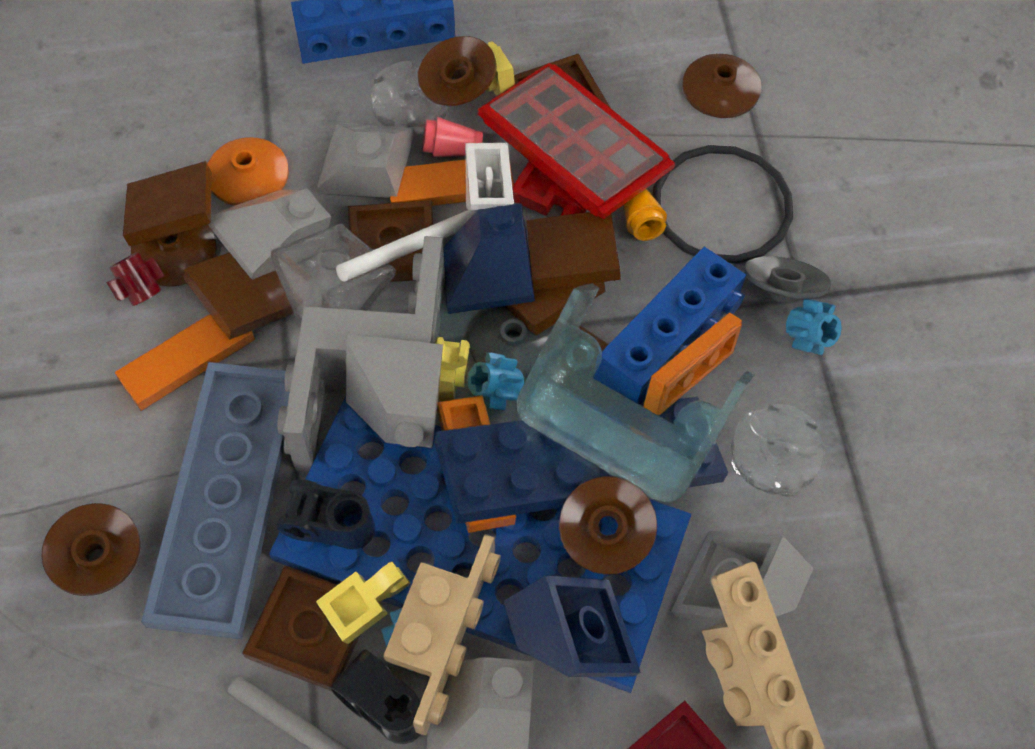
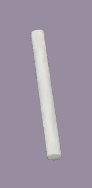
[336,210,476,282]

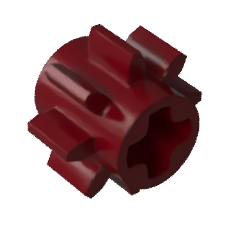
[106,252,165,306]

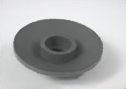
[744,256,831,303]
[469,306,557,380]

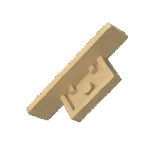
[383,534,501,736]
[702,562,825,749]

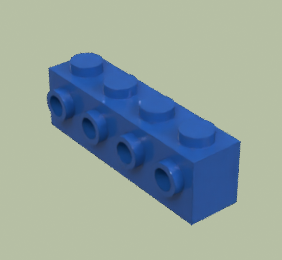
[291,0,455,64]
[593,246,747,405]

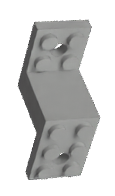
[277,236,445,472]

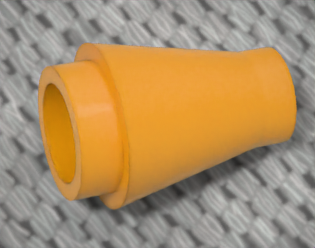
[624,189,667,241]

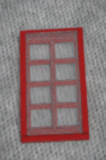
[478,63,675,219]

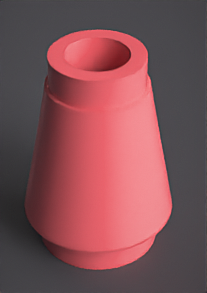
[422,117,483,158]

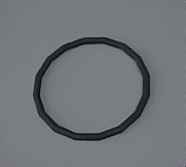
[653,145,793,264]

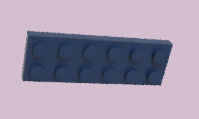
[434,396,729,524]

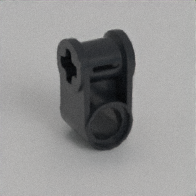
[277,479,376,550]
[330,649,421,744]

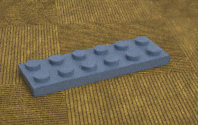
[141,362,290,640]

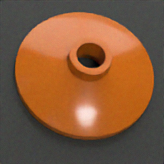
[208,137,289,206]

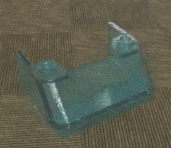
[517,283,755,502]

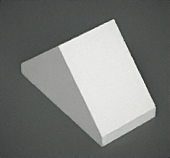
[465,143,514,210]

